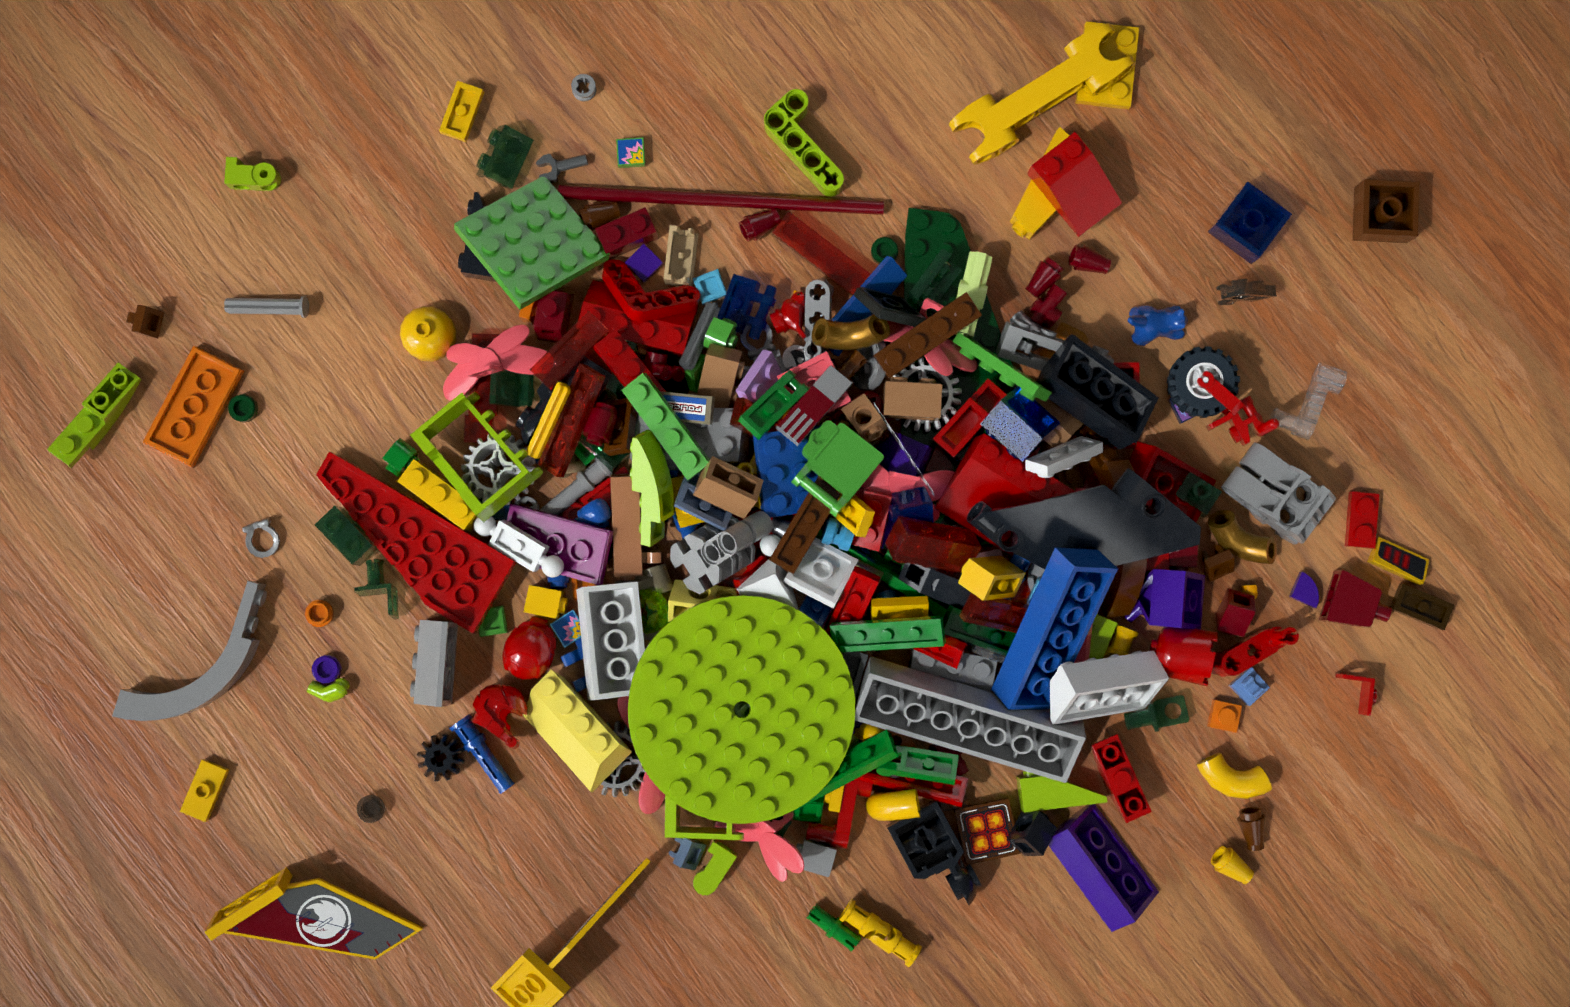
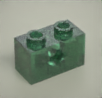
[315,505,378,566]

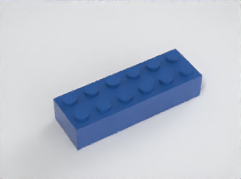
[991,548,1118,710]

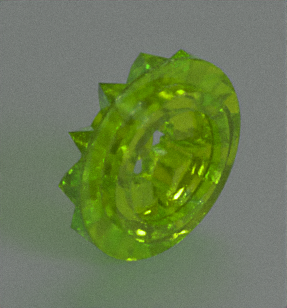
[639,589,668,634]

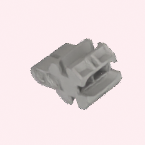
[1221,442,1336,545]
[670,511,773,594]

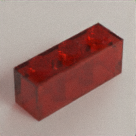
[885,516,982,573]

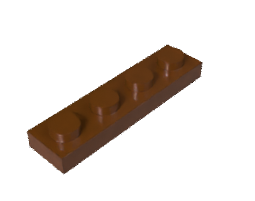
[873,292,982,379]
[769,476,841,575]

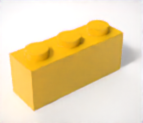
[397,459,477,532]

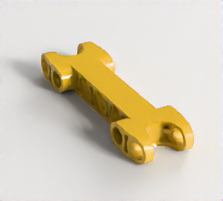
[949,23,1136,165]

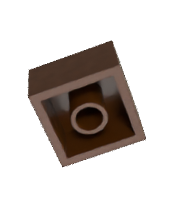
[1352,179,1420,243]

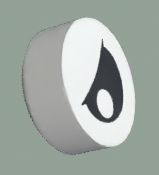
[782,345,810,368]

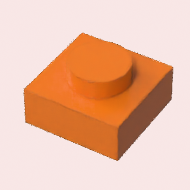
[518,300,538,324]
[1207,699,1242,733]

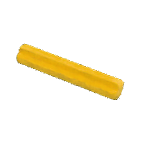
[527,382,571,459]

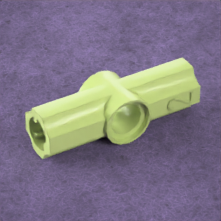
[955,251,992,338]

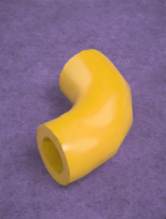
[1196,753,1272,799]
[866,789,921,821]

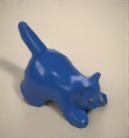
[1127,305,1188,346]

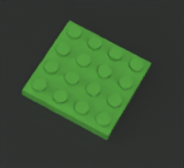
[454,176,610,310]

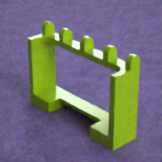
[410,392,543,523]
[665,795,744,840]

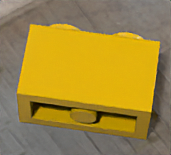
[958,556,1026,601]

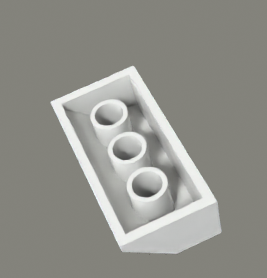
[576,582,645,700]
[1050,651,1169,725]

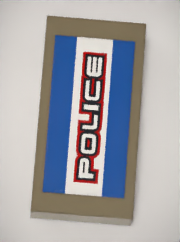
[660,391,715,425]

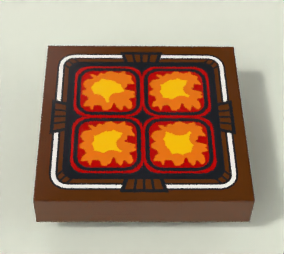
[954,798,1021,865]

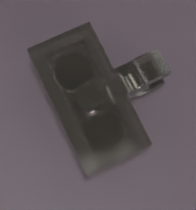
[1216,279,1277,306]

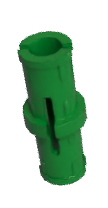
[806,903,861,952]

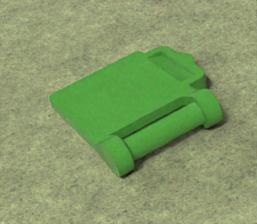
[791,420,884,518]

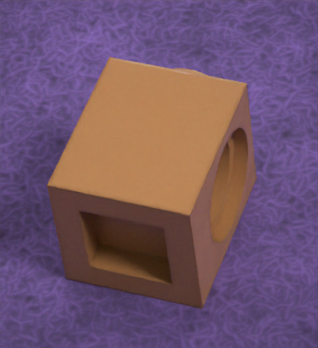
[841,394,887,442]

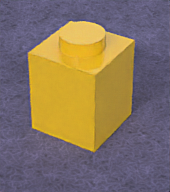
[523,585,568,619]

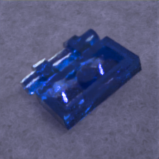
[717,274,777,340]

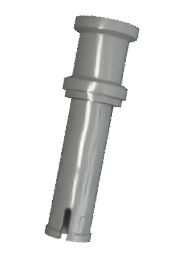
[539,456,614,515]

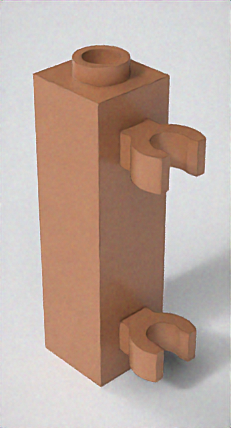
[610,473,661,581]

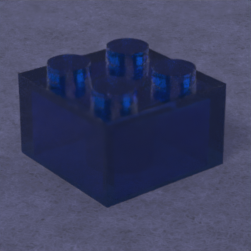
[1208,181,1292,264]
[981,386,1061,462]

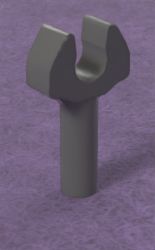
[536,154,588,183]

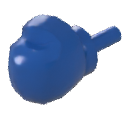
[573,498,612,528]

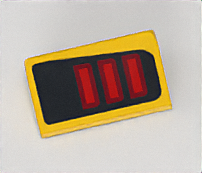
[1367,537,1429,585]

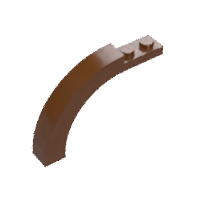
[1075,426,1147,618]

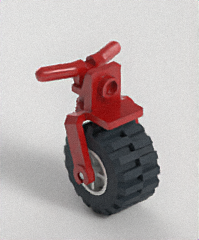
[1166,346,1279,446]

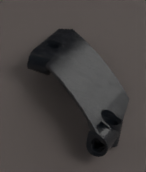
[966,468,1201,569]

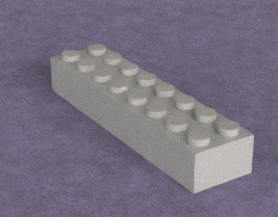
[855,656,1086,783]

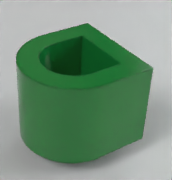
[382,438,420,478]

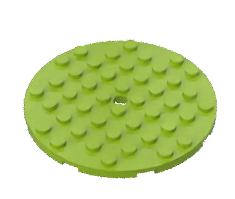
[628,595,856,824]

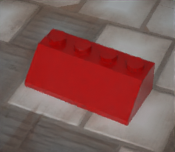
[576,280,698,358]

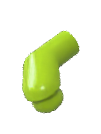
[307,678,350,702]

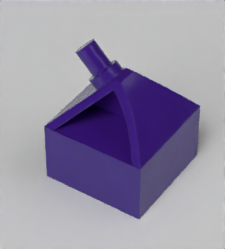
[1124,569,1205,629]

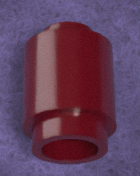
[583,402,618,446]

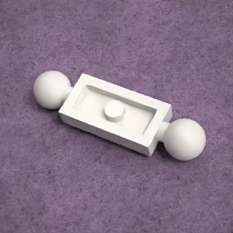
[474,516,564,578]

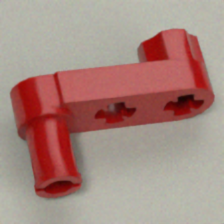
[1212,626,1299,677]
[806,779,873,849]

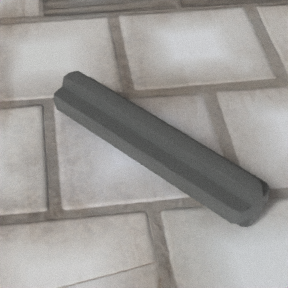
[679,302,721,370]

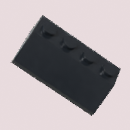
[1036,334,1159,450]

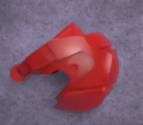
[502,616,557,680]
[471,684,527,749]

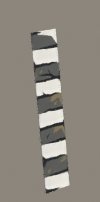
[874,403,934,496]

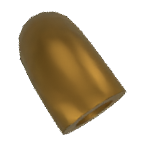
[812,314,890,350]
[1208,510,1277,564]

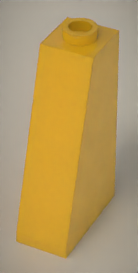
[1010,127,1100,240]

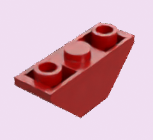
[1091,734,1152,823]

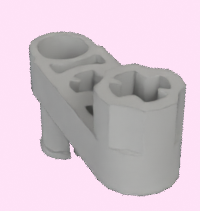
[803,278,834,358]

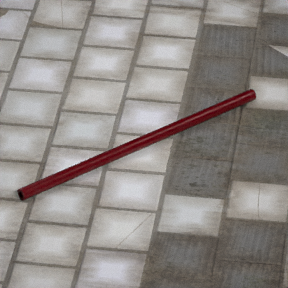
[558,185,884,215]

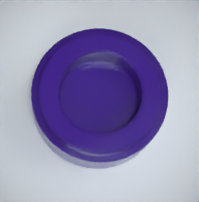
[312,655,342,683]

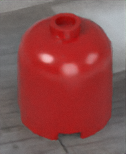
[1149,627,1218,686]

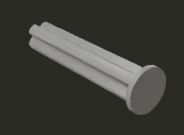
[224,296,309,318]

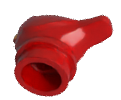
[769,290,806,339]

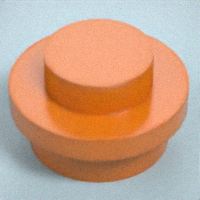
[305,600,334,627]

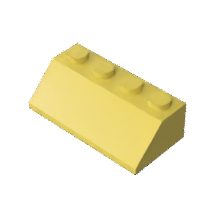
[524,669,632,792]

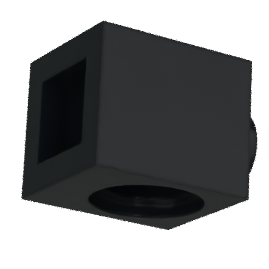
[1007,811,1057,856]

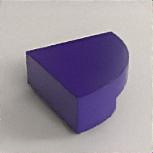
[1289,572,1319,608]

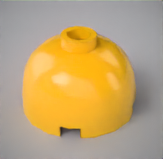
[400,306,457,362]

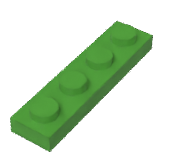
[953,332,1052,402]
[622,373,710,480]

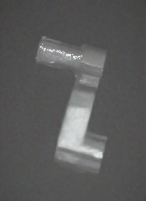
[1269,363,1347,440]

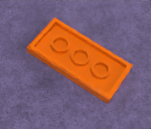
[143,346,245,468]

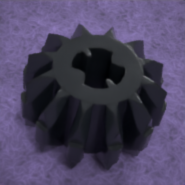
[417,734,465,782]

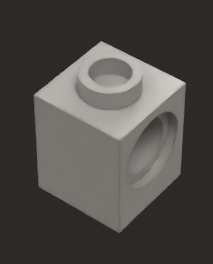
[796,837,837,877]

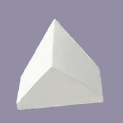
[737,559,799,610]

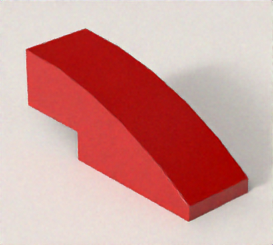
[933,379,1009,458]

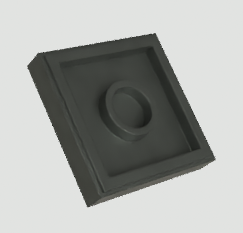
[854,287,926,327]

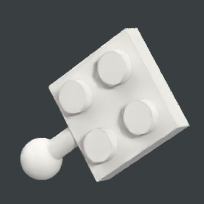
[760,534,858,608]

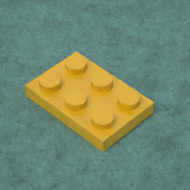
[1075,21,1139,110]

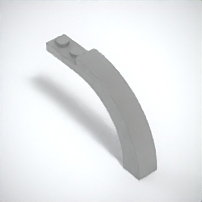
[112,581,267,721]

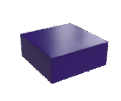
[625,244,664,284]

